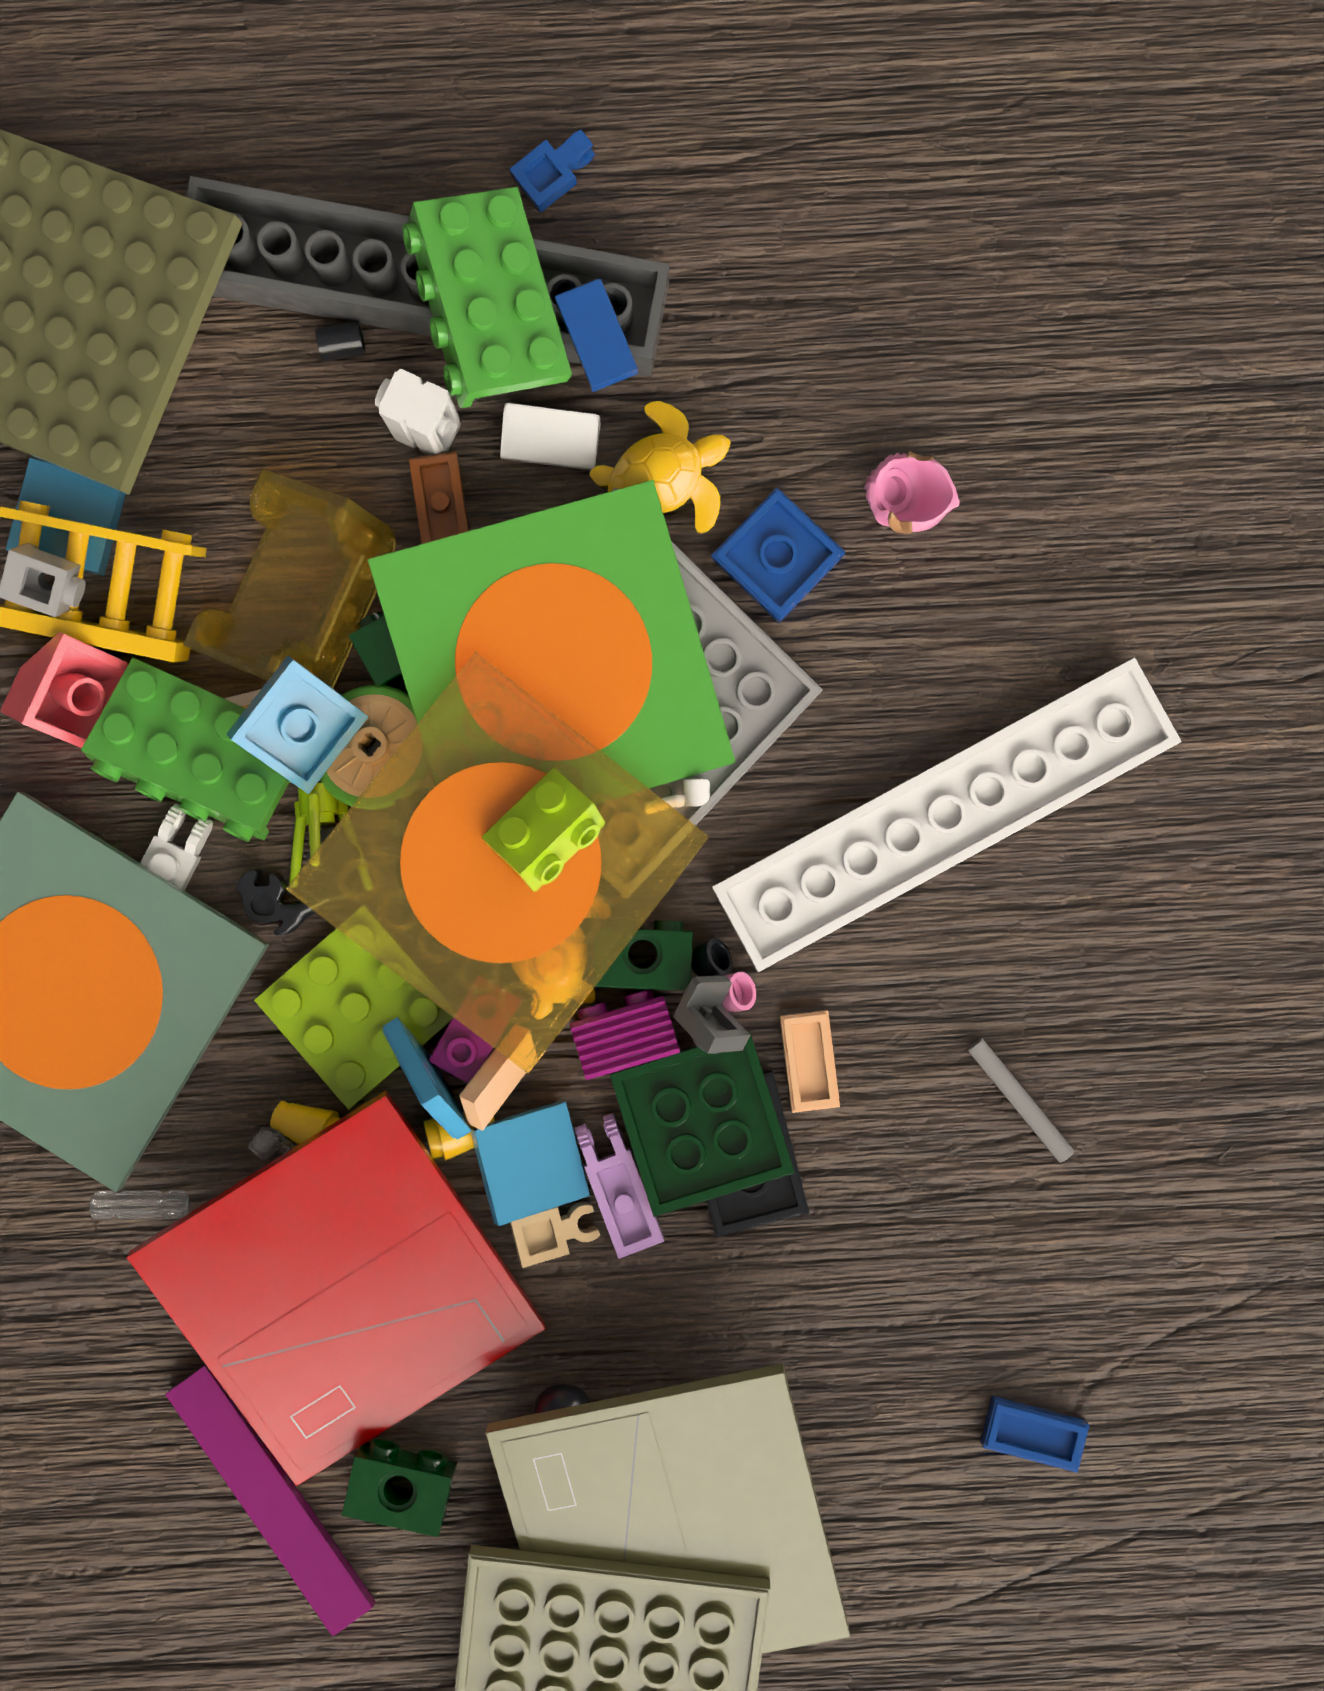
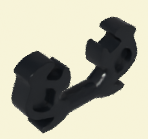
[236,827,362,936]

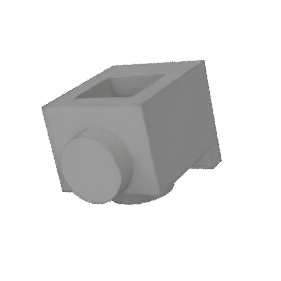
[0,543,86,617]

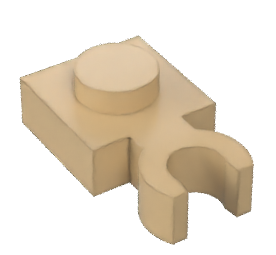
[510,1201,600,1268]

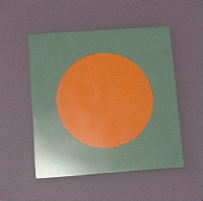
[0,792,270,1192]

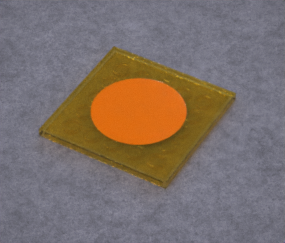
[286,651,709,1073]

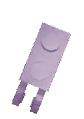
[575,1113,664,1259]

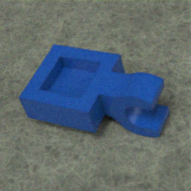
[509,129,595,213]

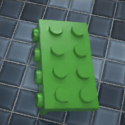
[402,187,572,408]
[81,657,290,842]

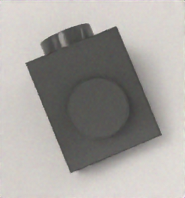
[673,976,750,1054]

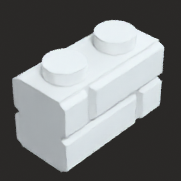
[375,369,461,455]

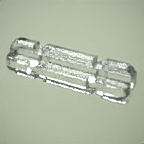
[90,1190,189,1219]

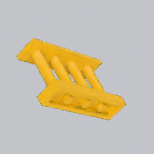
[0,500,207,662]

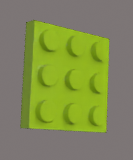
[254,905,458,1110]

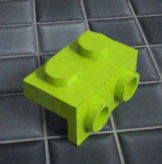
[482,767,605,892]

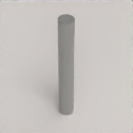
[967,1038,1074,1163]

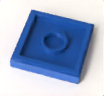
[711,487,846,623]

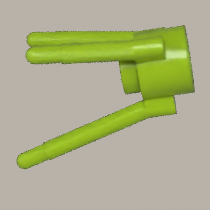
[289,783,374,891]

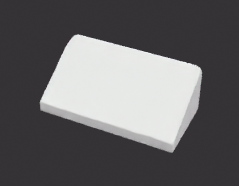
[500,403,601,471]

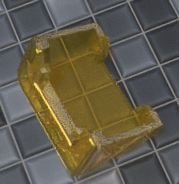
[183,469,395,689]

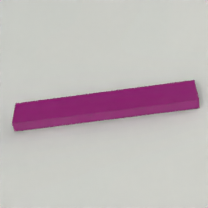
[165,1364,375,1637]

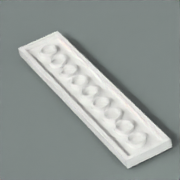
[712,658,1182,972]

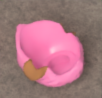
[864,451,960,534]

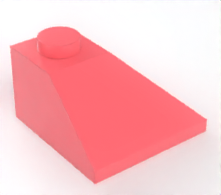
[0,632,129,748]

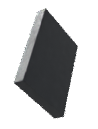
[707,1070,810,1237]

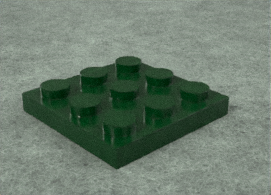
[610,1030,795,1217]

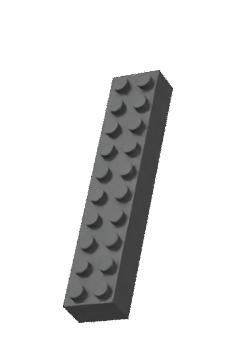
[186,176,669,377]

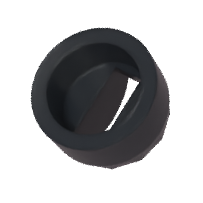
[691,938,733,977]

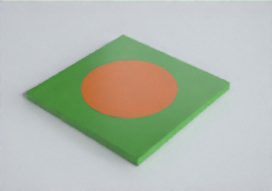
[367,480,736,805]

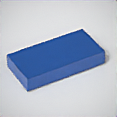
[555,278,638,392]
[980,1396,1090,1473]

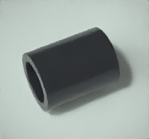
[315,321,366,362]

